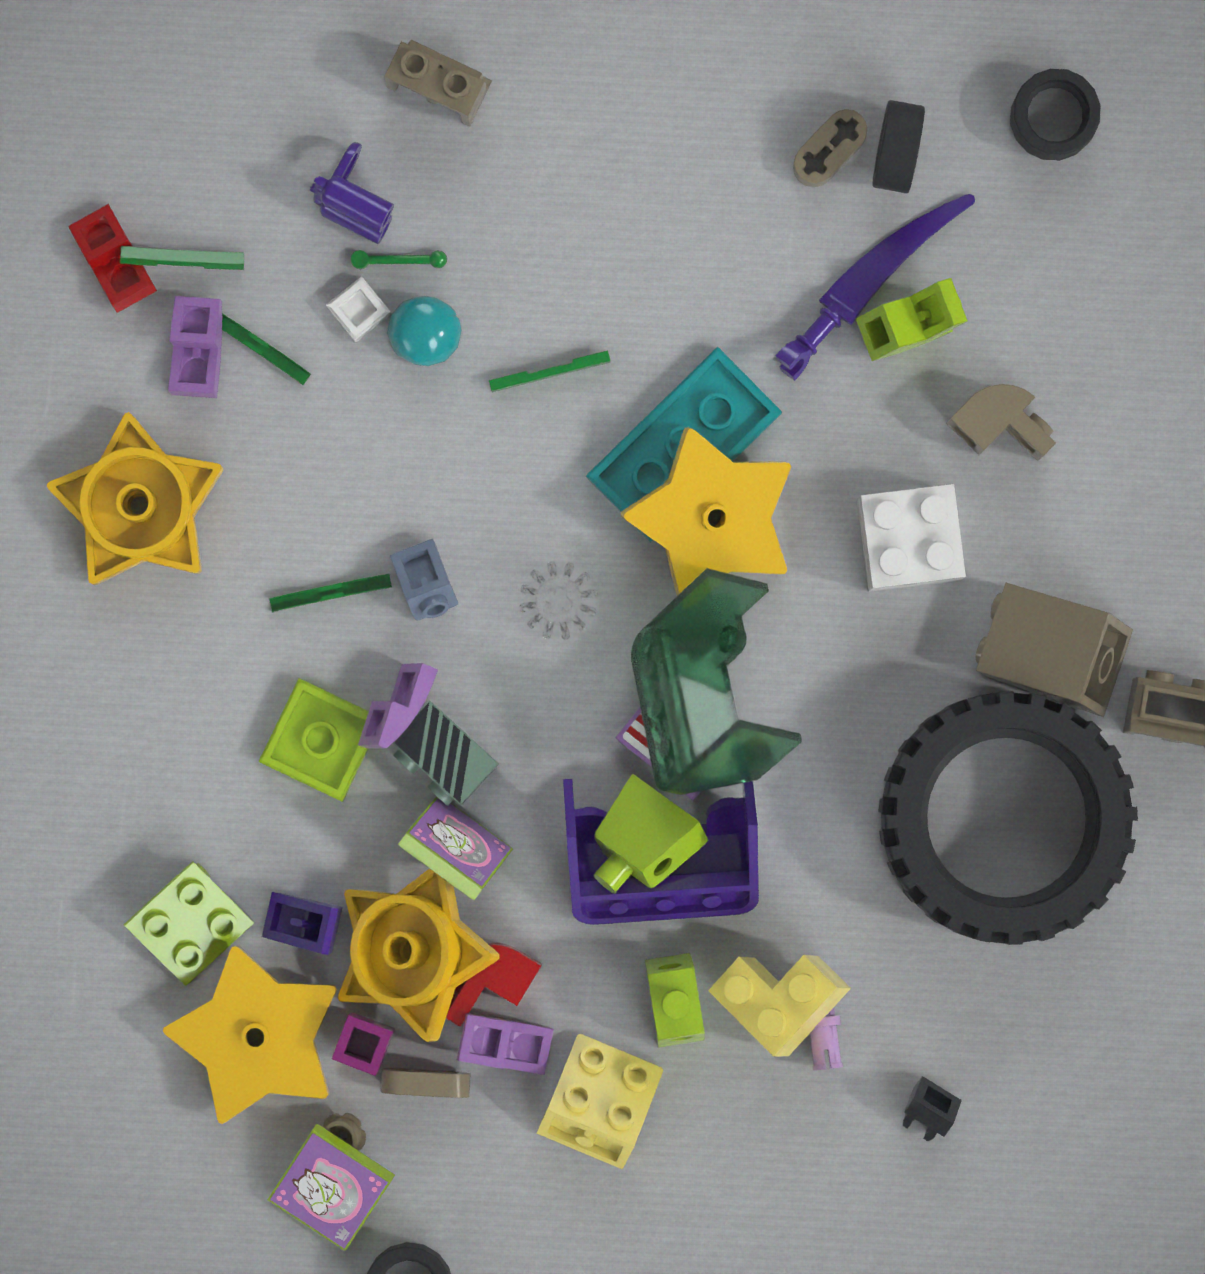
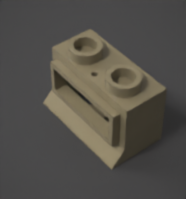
[384,40,492,127]
[1123,670,1205,747]

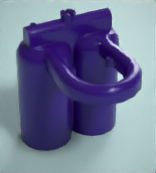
[310,142,394,244]

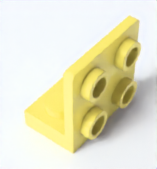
[536,1034,663,1169]

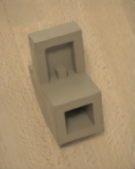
[946,384,1056,461]

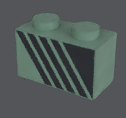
[393,700,499,806]

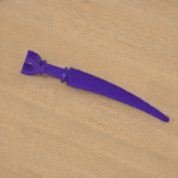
[775,194,975,381]

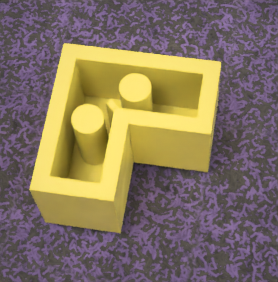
[708,955,851,1057]

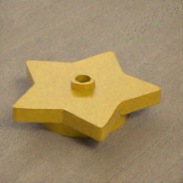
[46,412,224,585]
[621,427,791,605]
[338,868,499,1042]
[163,945,337,1124]

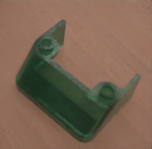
[631,568,802,795]

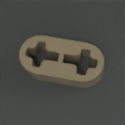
[793,109,867,187]
[381,1068,471,1098]

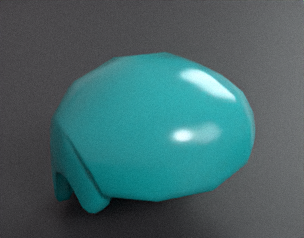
[387,296,462,367]

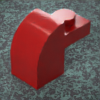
[446,943,542,1027]

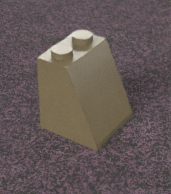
[976,582,1133,717]

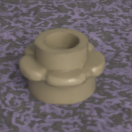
[323,1113,366,1150]

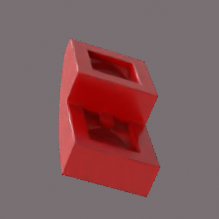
[68,204,157,313]

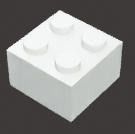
[857,484,966,592]

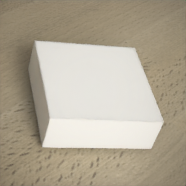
[326,276,391,342]

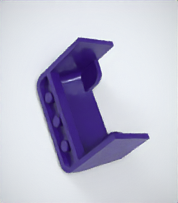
[563,766,759,925]

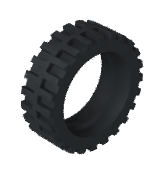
[878,691,1138,945]

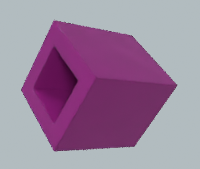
[331,1012,395,1076]

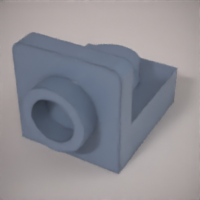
[390,538,458,621]

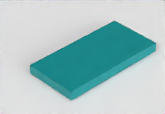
[586,346,782,543]

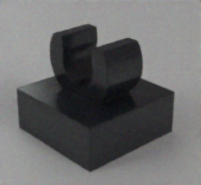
[903,1076,962,1141]

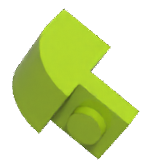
[855,278,968,361]

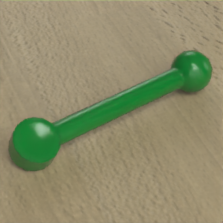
[351,250,447,270]

